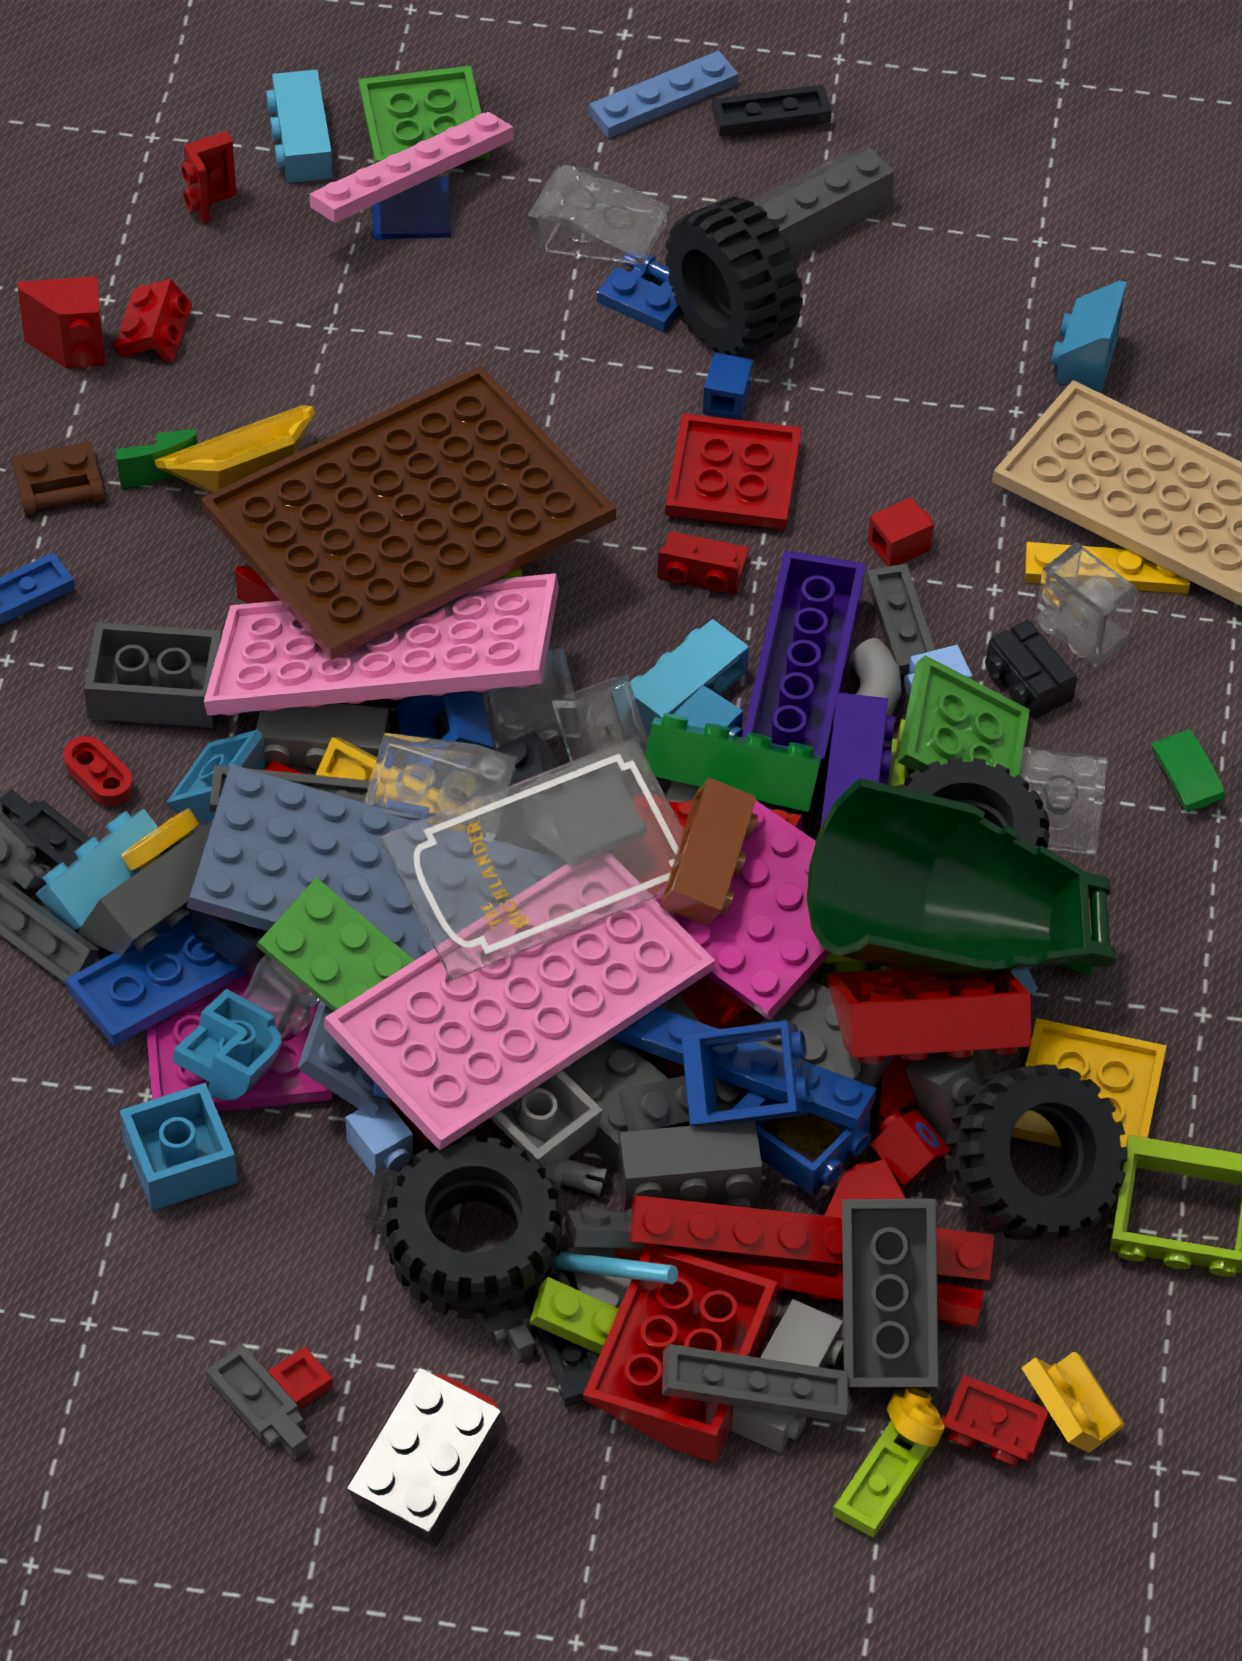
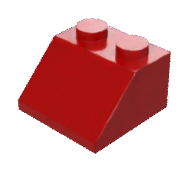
[17,276,105,368]

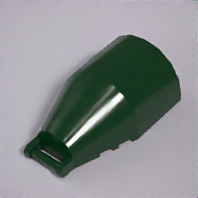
[807,778,1116,981]

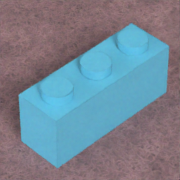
[266,69,333,183]
[625,619,749,734]
[35,809,174,931]

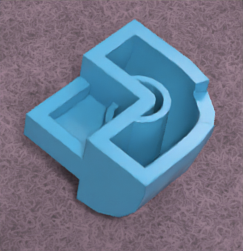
[173,989,282,1100]

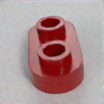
[63,736,133,806]

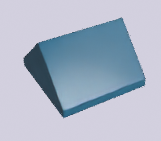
[166,729,266,824]

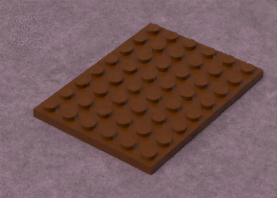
[201,365,616,660]

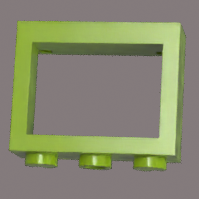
[1109,1135,1242,1277]

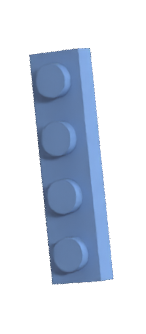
[589,51,739,138]

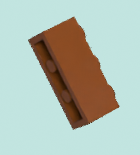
[660,777,758,926]

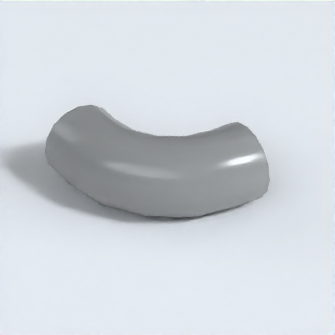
[848,638,902,716]

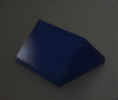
[372,176,451,239]

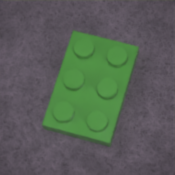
[257,877,415,1012]

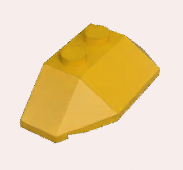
[154,405,315,493]

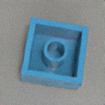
[119,1083,238,1211]

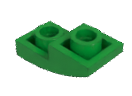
[116,429,198,489]
[1151,729,1227,812]

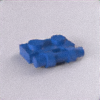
[597,250,682,333]

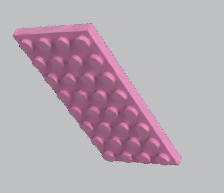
[204,573,559,716]
[324,852,715,1150]

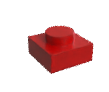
[268,1347,333,1410]

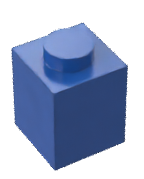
[703,352,753,420]

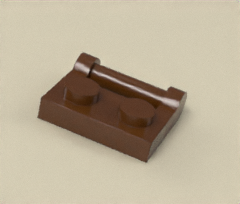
[11,442,105,516]

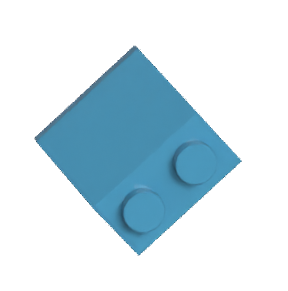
[1051,280,1127,392]

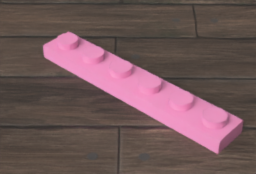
[309,112,514,223]

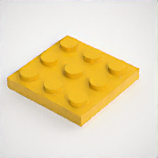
[1011,1018,1167,1147]

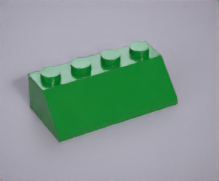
[641,713,821,812]

